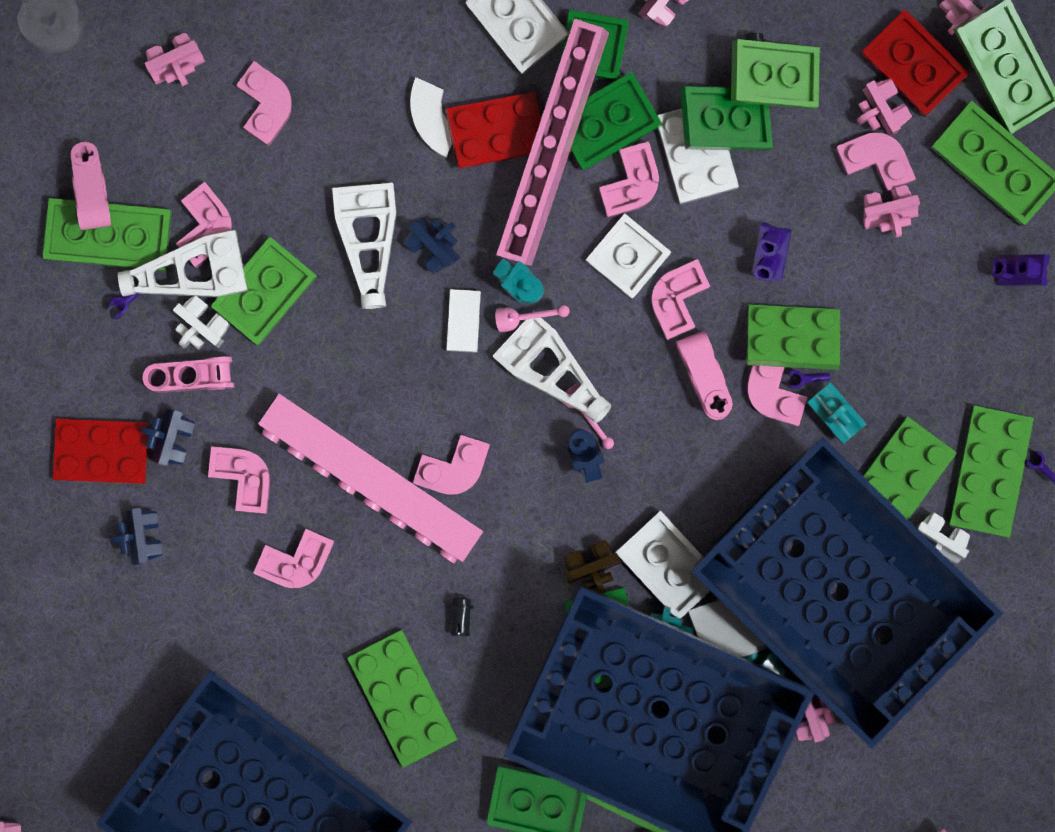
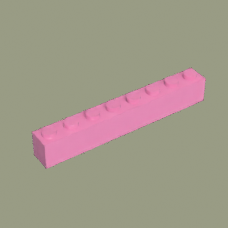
[496,19,609,266]
[259,394,484,564]

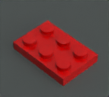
[861,9,969,117]
[445,92,541,170]
[53,419,149,484]

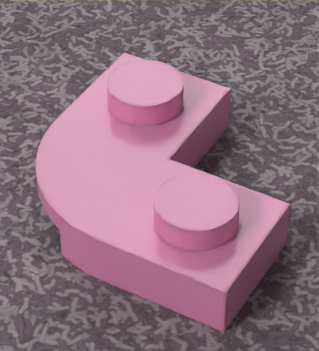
[236,61,292,146]
[835,133,916,192]
[599,141,659,218]
[176,182,232,268]
[651,259,710,340]
[747,365,807,427]
[413,435,490,495]
[208,446,270,514]
[253,529,335,588]

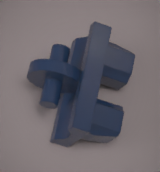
[404,218,461,274]
[140,408,195,466]
[567,428,605,483]
[110,508,163,565]

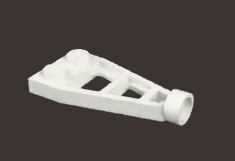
[332,183,396,309]
[118,230,248,297]
[493,311,611,423]

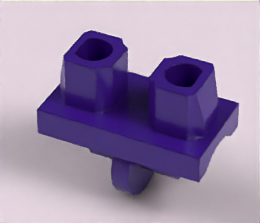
[752,222,792,282]
[992,254,1050,287]

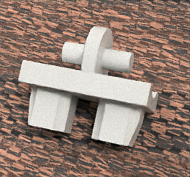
[173,296,230,350]
[916,512,970,565]

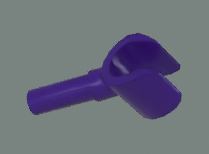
[106,293,140,320]
[788,370,830,389]
[1025,451,1055,484]

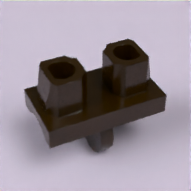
[564,540,620,594]

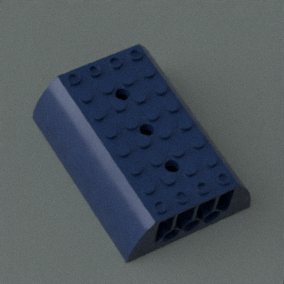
[691,437,1004,749]
[504,585,815,832]
[96,671,413,832]

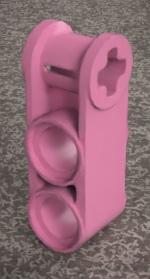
[71,142,111,231]
[676,331,733,420]
[142,357,234,393]

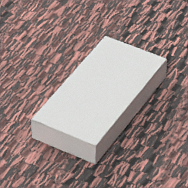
[447,289,481,353]

